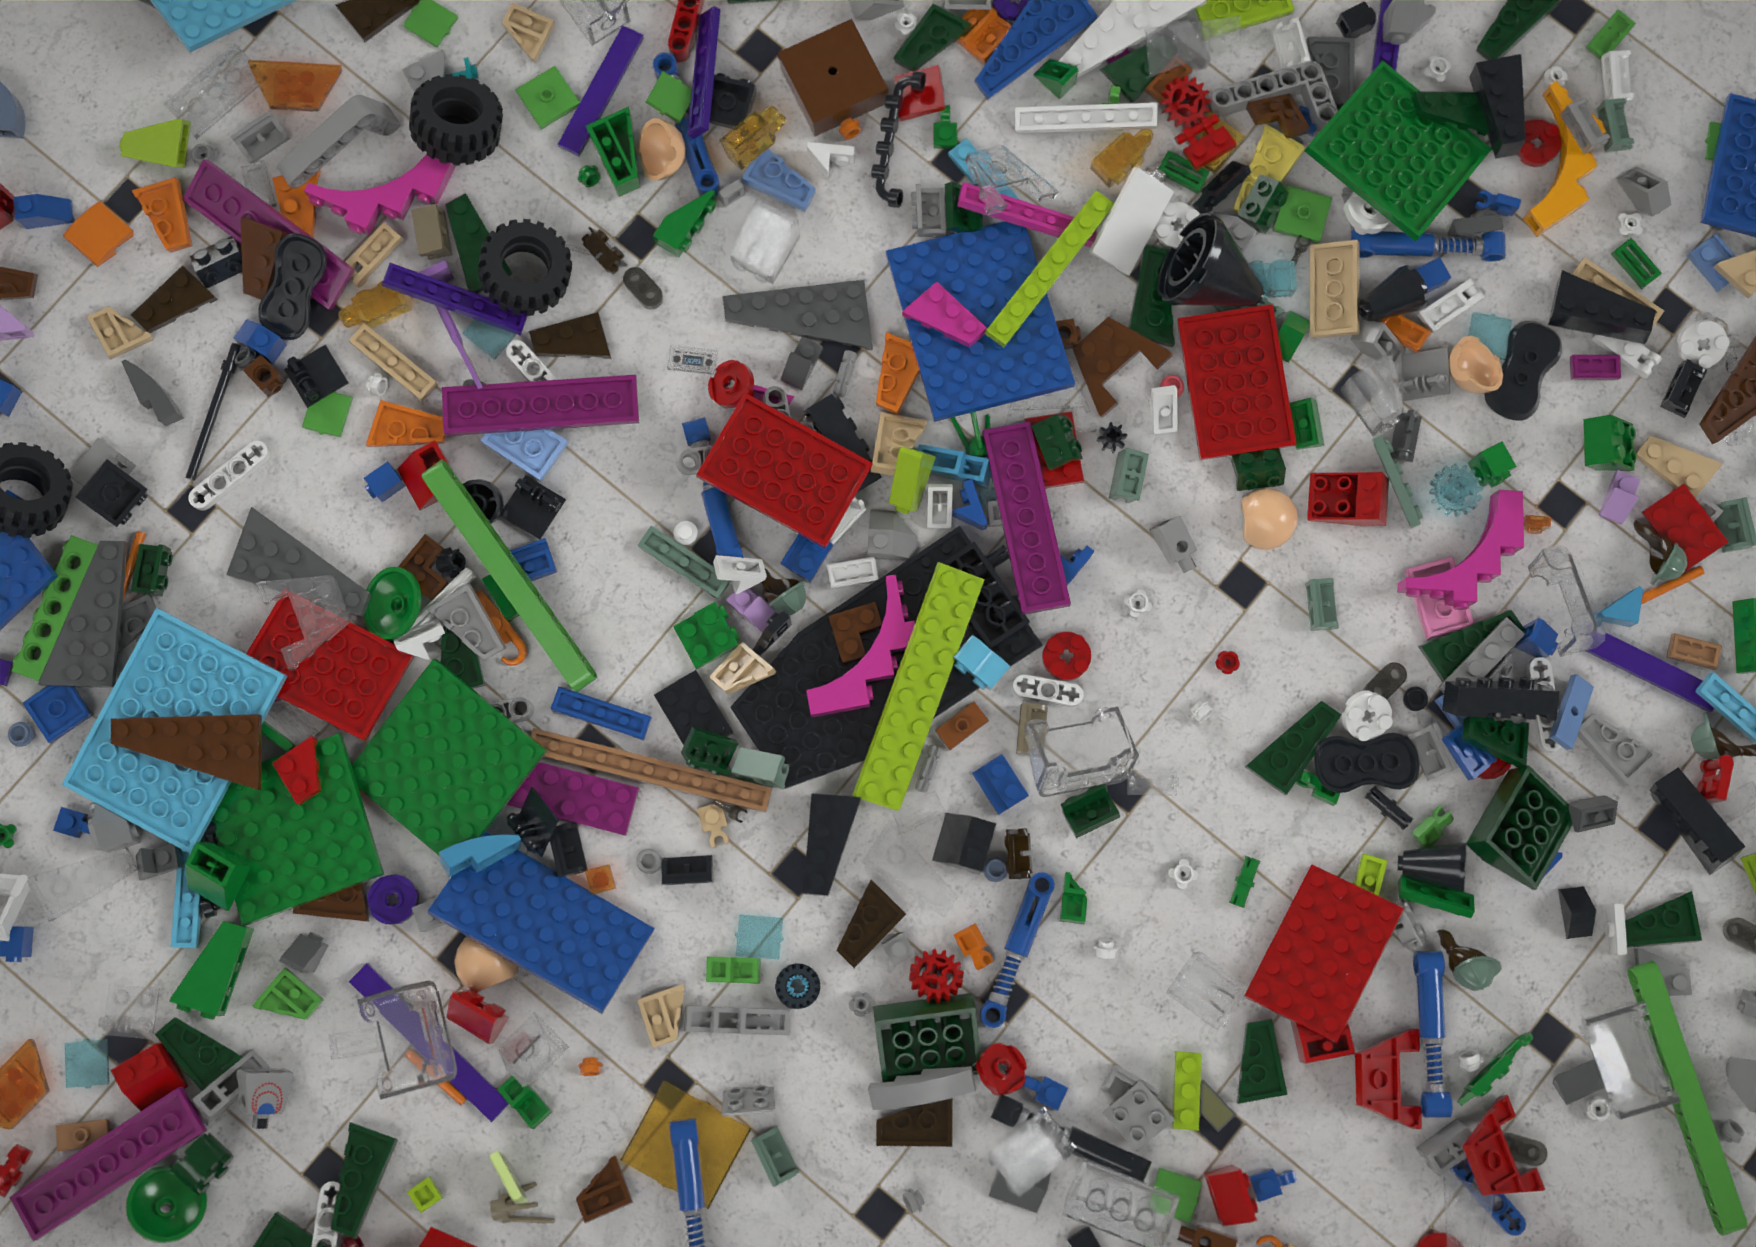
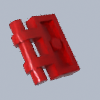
[1174,114,1236,171]

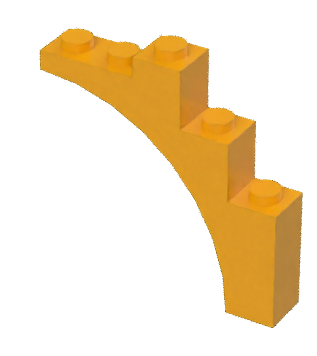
[1523,81,1607,237]

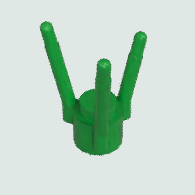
[950,412,990,458]

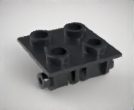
[284,345,349,408]
[500,475,566,540]
[507,787,559,857]

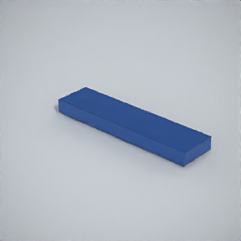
[551,686,652,741]

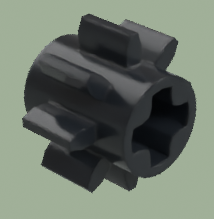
[1097,422,1128,454]
[436,547,466,578]

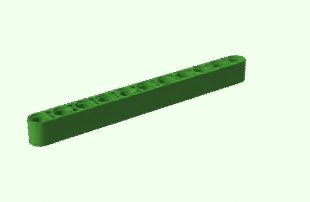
[422,459,597,692]
[1627,960,1748,1236]

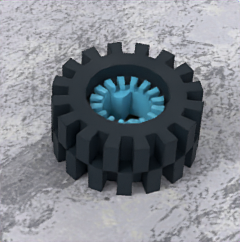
[775,963,821,1009]

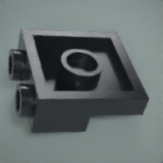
[709,73,757,132]
[75,458,148,527]

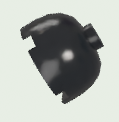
[463,479,504,524]

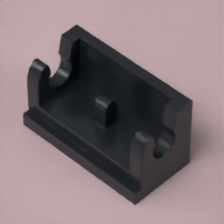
[1660,359,1707,418]
[550,823,588,878]
[661,855,714,886]

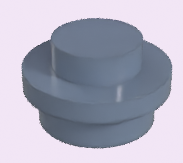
[8,722,34,747]
[983,857,1008,882]

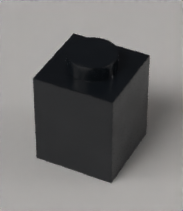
[1336,1,1377,39]

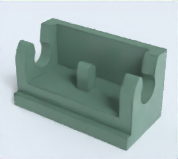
[1596,98,1634,153]
[1109,448,1149,503]
[1715,497,1756,553]
[1305,578,1339,631]
[731,747,789,790]
[751,1126,799,1187]

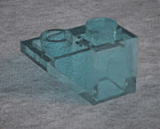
[1249,259,1297,298]

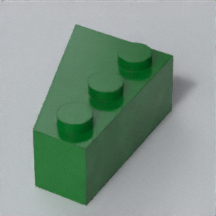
[586,106,640,197]

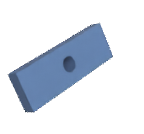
[1549,674,1594,750]

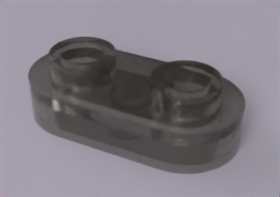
[623,267,663,310]
[1363,662,1407,700]
[1722,918,1756,955]
[1503,1132,1548,1166]

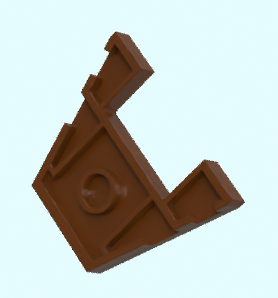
[1072,317,1173,418]

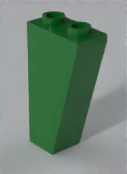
[169,921,254,1020]

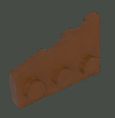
[240,217,287,300]

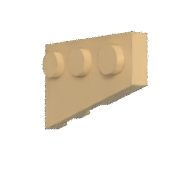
[871,412,928,476]
[1636,436,1723,498]

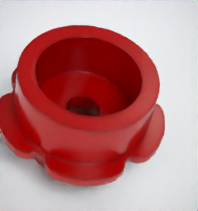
[1216,651,1240,674]

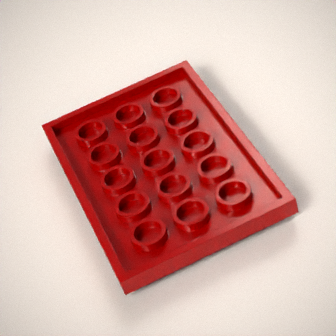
[1177,304,1296,460]
[696,392,873,548]
[246,589,415,742]
[1244,864,1404,1044]

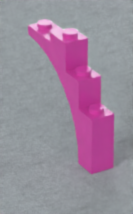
[304,155,456,236]
[1397,490,1524,610]
[806,574,915,717]

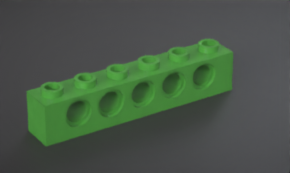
[12,535,98,681]

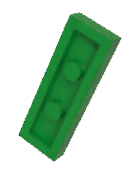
[1732,598,1756,674]
[1398,875,1475,918]

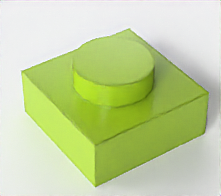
[407,1176,444,1213]

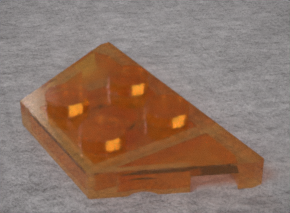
[248,60,342,112]
[0,1039,50,1130]

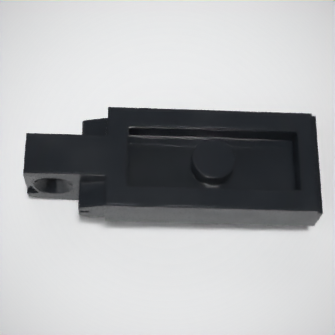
[1193,161,1251,214]

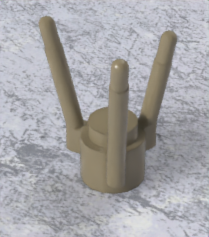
[490,1182,555,1223]

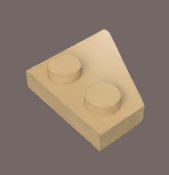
[1713,250,1756,298]
[86,306,153,360]

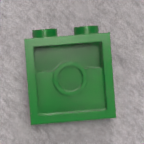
[673,602,741,670]

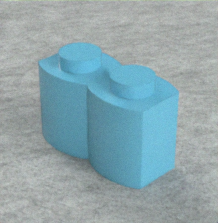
[954,635,1010,690]

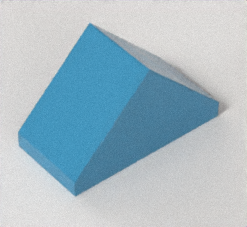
[1593,586,1643,627]

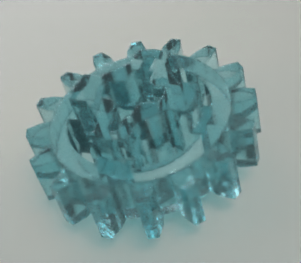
[1429,463,1484,517]

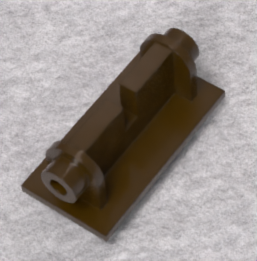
[581,227,627,275]
[1004,828,1033,880]

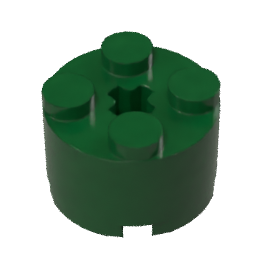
[171,1133,234,1196]

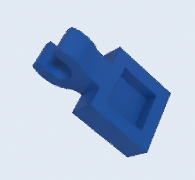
[1474,190,1522,217]
[53,807,90,838]
[1023,1075,1068,1111]
[1249,1168,1297,1202]

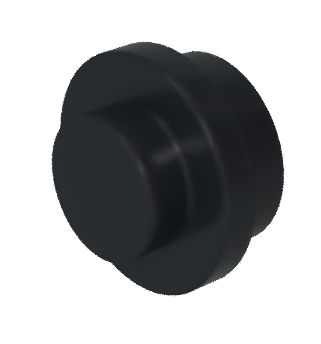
[1403,687,1428,711]

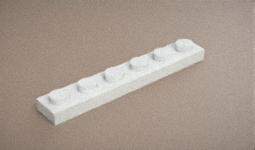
[1015,103,1158,133]

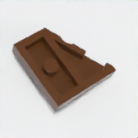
[576,1156,634,1223]

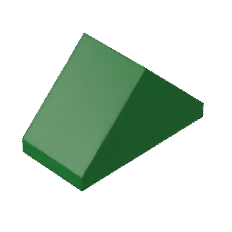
[1034,59,1079,100]
[1278,311,1310,363]

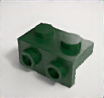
[1237,174,1289,234]
[945,181,983,233]
[1032,414,1083,471]
[1231,448,1286,491]
[131,544,173,596]
[680,727,738,775]
[1061,783,1120,838]

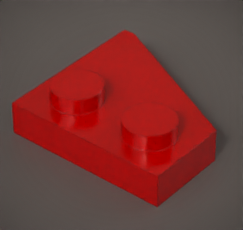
[272,736,321,805]

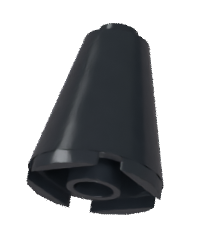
[1358,265,1428,321]
[1397,842,1466,892]

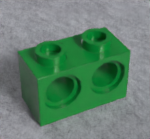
[1468,441,1517,488]

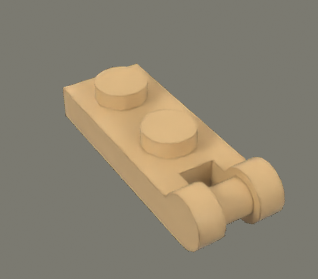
[346,222,403,288]

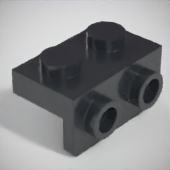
[190,236,242,288]

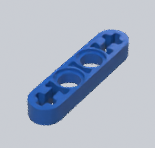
[1450,1157,1526,1236]

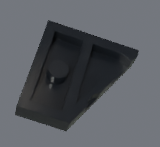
[753,610,792,657]

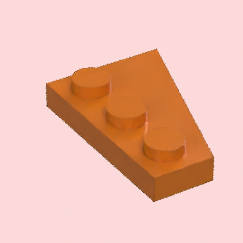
[272,169,321,238]
[132,177,192,253]
[876,332,920,415]
[366,400,446,447]

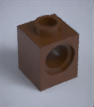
[1056,318,1081,350]
[243,355,286,397]

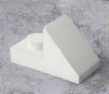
[807,142,855,179]
[1148,385,1178,434]
[713,555,767,594]
[393,618,445,660]

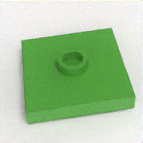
[516,66,580,130]
[1273,185,1332,244]

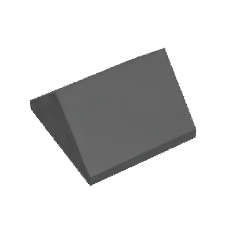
[988,1146,1053,1213]

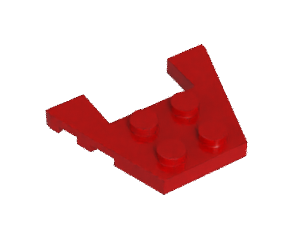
[1355,1029,1422,1129]
[1462,1095,1545,1196]

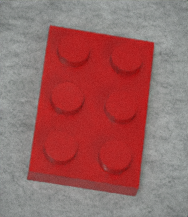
[1024,411,1084,489]
[1641,484,1729,571]

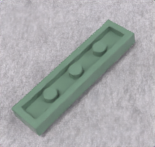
[1372,435,1423,529]
[637,526,731,600]

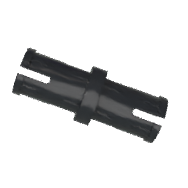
[1364,786,1413,830]

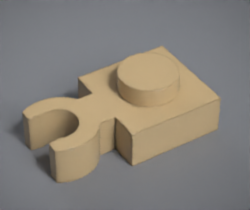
[697,802,729,848]

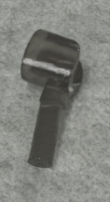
[1289,235,1311,269]
[713,799,747,823]

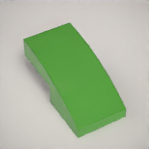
[706,957,761,984]

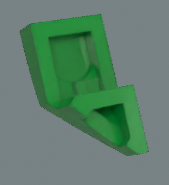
[1060,872,1087,924]

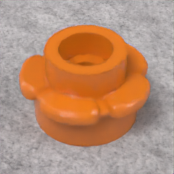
[839,118,861,140]
[578,1057,603,1076]

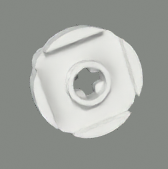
[1343,192,1390,235]
[1153,202,1200,249]
[1677,320,1730,369]
[1342,690,1393,741]

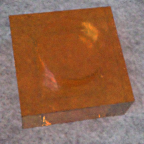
[1523,515,1551,534]
[585,864,616,895]

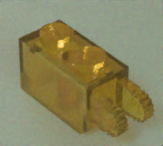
[719,106,786,170]
[1090,129,1154,188]
[338,281,411,329]

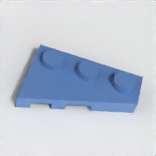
[742,142,816,212]

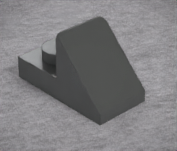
[781,336,824,390]
[136,844,184,881]

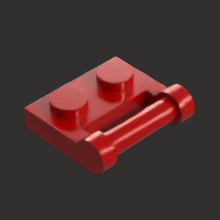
[1697,755,1734,804]

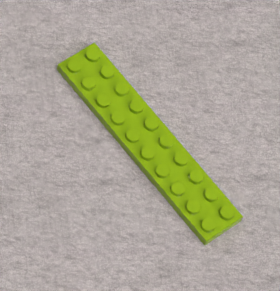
[852,562,985,811]

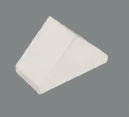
[927,484,953,528]

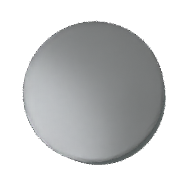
[636,849,662,874]

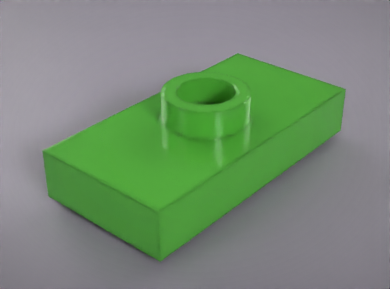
[1585,9,1636,61]

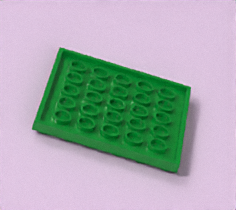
[1304,61,1492,242]
[352,659,548,856]
[212,733,384,926]

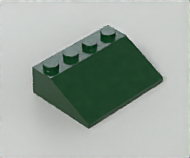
[1466,765,1573,890]
[873,993,981,1082]

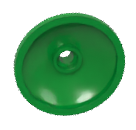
[363,567,421,640]
[126,1165,207,1243]

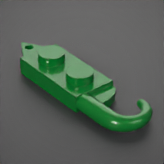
[1457,1032,1533,1106]

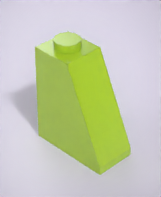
[119,119,191,168]
[889,446,936,514]

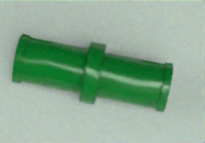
[1229,856,1261,908]

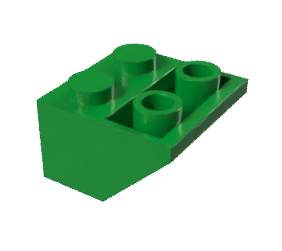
[1583,414,1637,471]
[185,842,252,911]

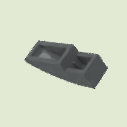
[121,359,184,426]

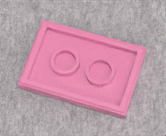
[1404,557,1474,640]

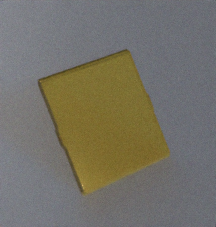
[620,1080,751,1209]

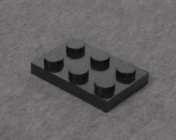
[654,670,734,745]

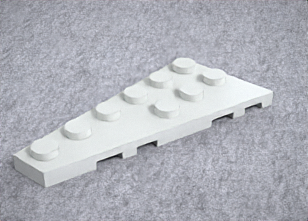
[1059,0,1207,78]

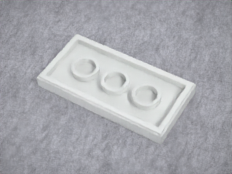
[1089,167,1174,275]

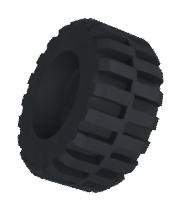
[409,74,503,166]
[478,219,572,316]
[0,442,73,538]

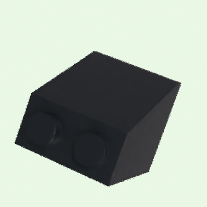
[932,813,997,875]

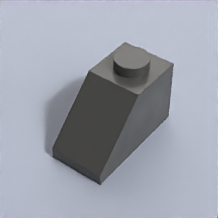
[279,932,329,973]

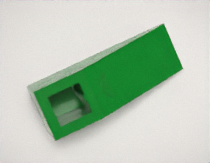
[653,190,717,257]

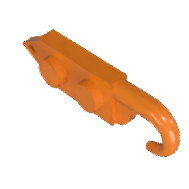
[474,589,527,666]

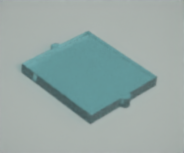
[1468,312,1512,360]
[463,319,517,360]
[735,914,784,959]
[65,1039,110,1089]

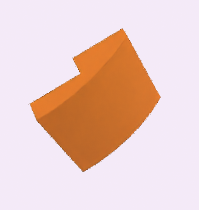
[956,7,1012,64]
[63,201,134,267]

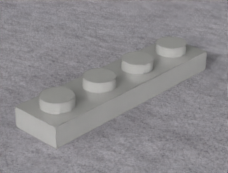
[1438,617,1525,693]

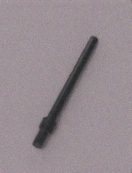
[185,343,241,481]

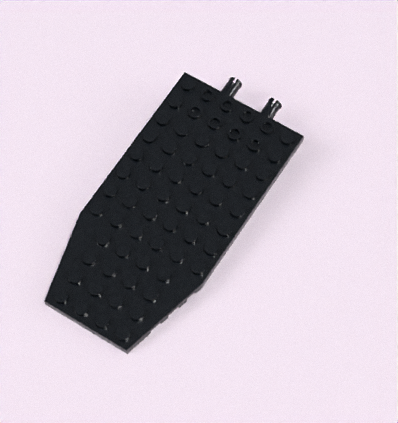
[730,526,1042,789]

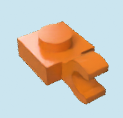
[953,923,994,970]

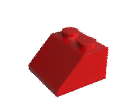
[110,1043,189,1111]

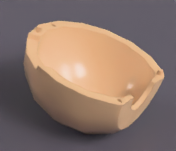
[636,118,685,181]
[1449,335,1503,395]
[1241,488,1298,550]
[454,937,519,992]

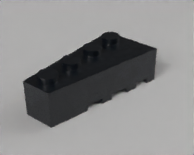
[1469,54,1526,159]
[1548,270,1656,344]
[803,394,882,492]
[1442,677,1560,721]
[1649,767,1746,875]
[803,793,861,897]

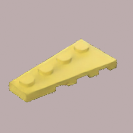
[1233,124,1306,214]

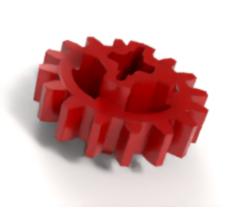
[1159,75,1211,129]
[909,949,964,1003]

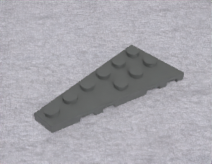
[722,280,873,351]
[226,507,372,617]
[38,541,128,688]

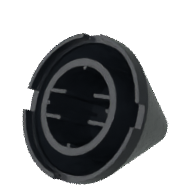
[1157,213,1264,306]

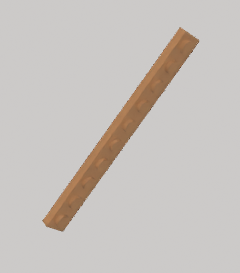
[531,728,772,813]

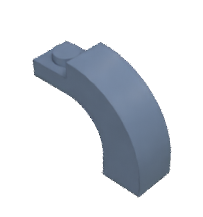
[0,82,25,139]

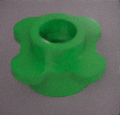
[0,823,17,849]

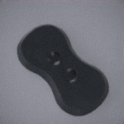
[258,234,326,340]
[1484,321,1562,421]
[1314,733,1419,793]

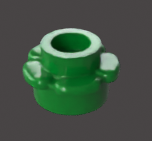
[578,165,600,187]

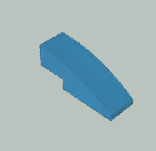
[918,444,991,487]
[439,835,521,877]

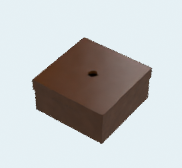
[777,19,888,137]

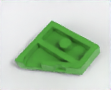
[252,968,324,1020]

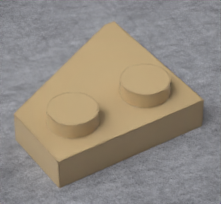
[502,2,555,63]
[709,642,776,695]
[637,984,685,1048]

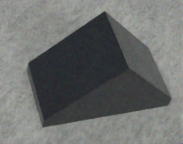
[1558,886,1596,939]

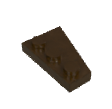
[335,0,420,42]
[131,265,218,333]
[529,312,612,359]
[836,879,906,968]
[876,1098,953,1147]

